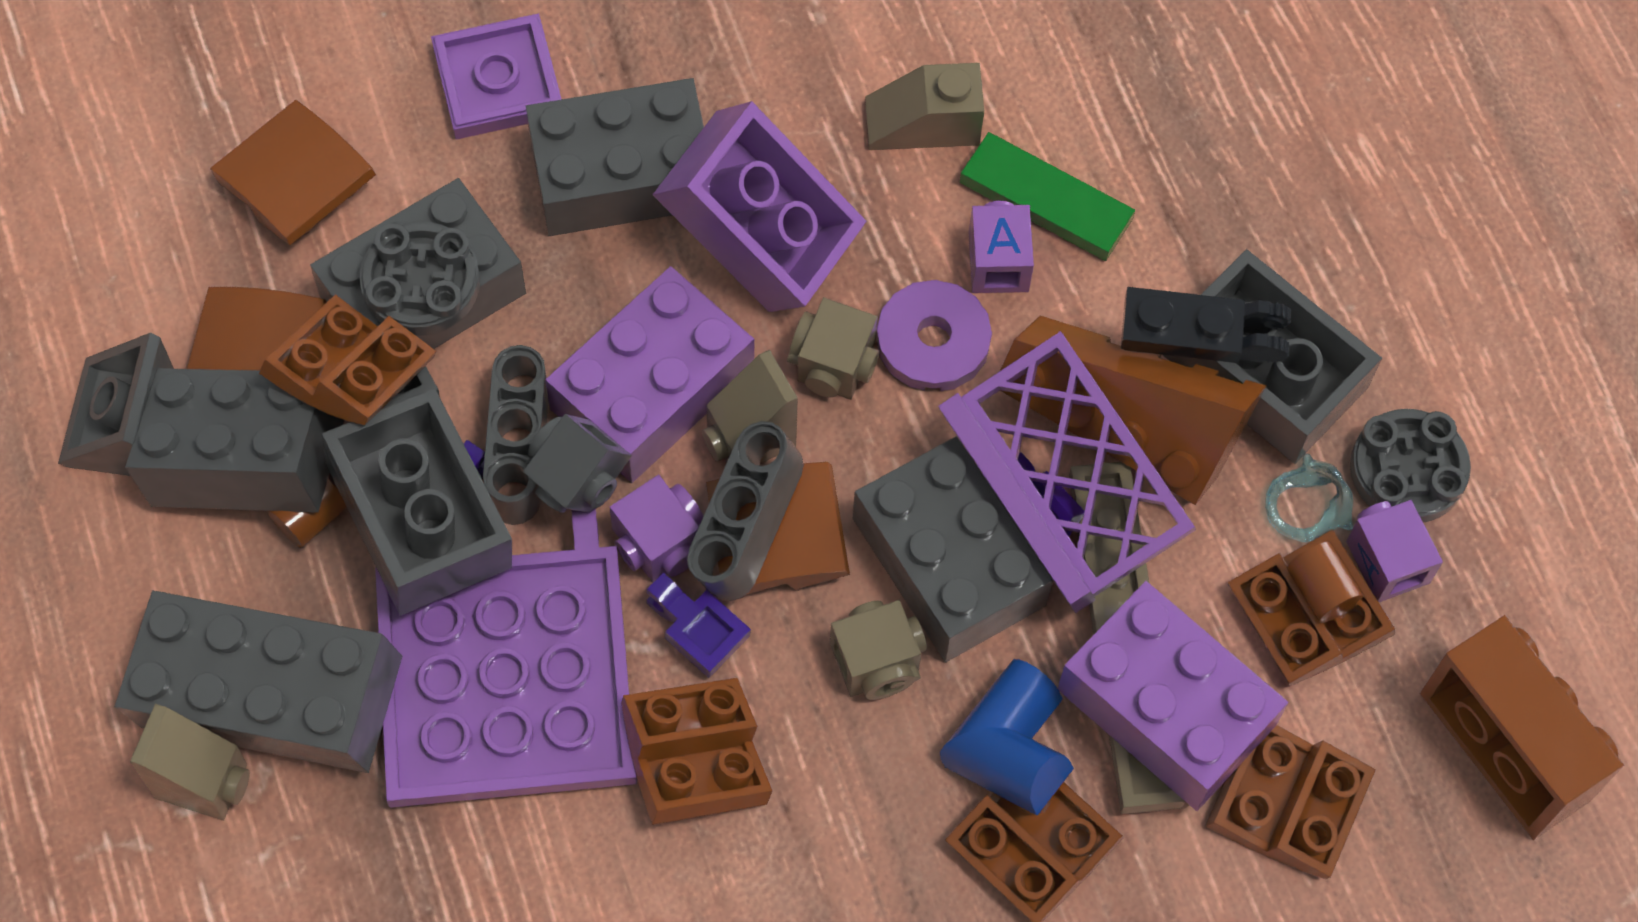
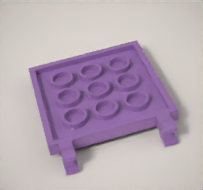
[375,508,637,808]

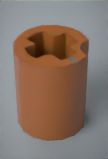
[268,479,347,548]
[1287,542,1364,623]

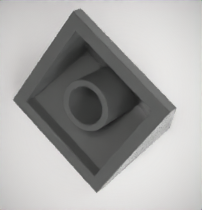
[58,333,174,476]

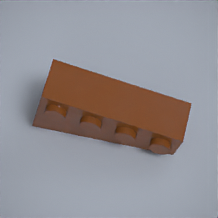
[999,316,1266,505]

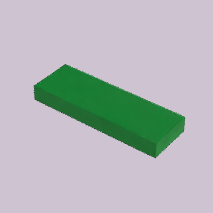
[959,132,1135,261]

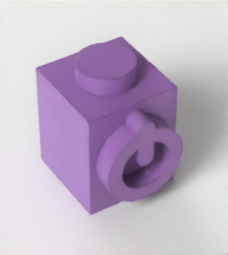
[610,474,703,582]

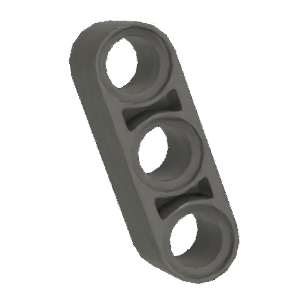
[483,345,549,525]
[687,421,804,601]

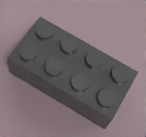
[114,590,403,773]

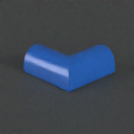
[940,659,1074,815]

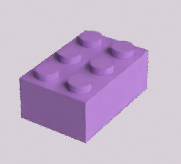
[653,101,867,312]
[545,266,754,483]
[1058,581,1289,811]

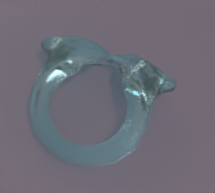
[1265,453,1354,542]

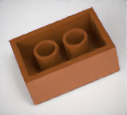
[1420,615,1624,840]

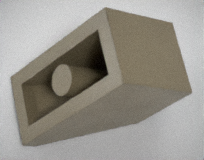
[865,63,984,150]
[702,350,798,464]
[130,704,250,821]

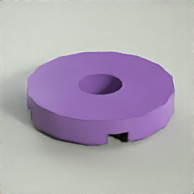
[876,280,992,391]

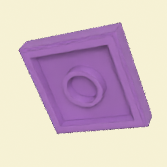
[431,13,561,139]

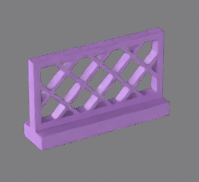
[938,331,1196,613]

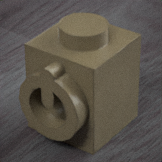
[787,297,879,400]
[830,600,927,700]

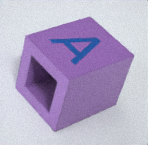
[969,201,1034,293]
[1346,500,1443,602]

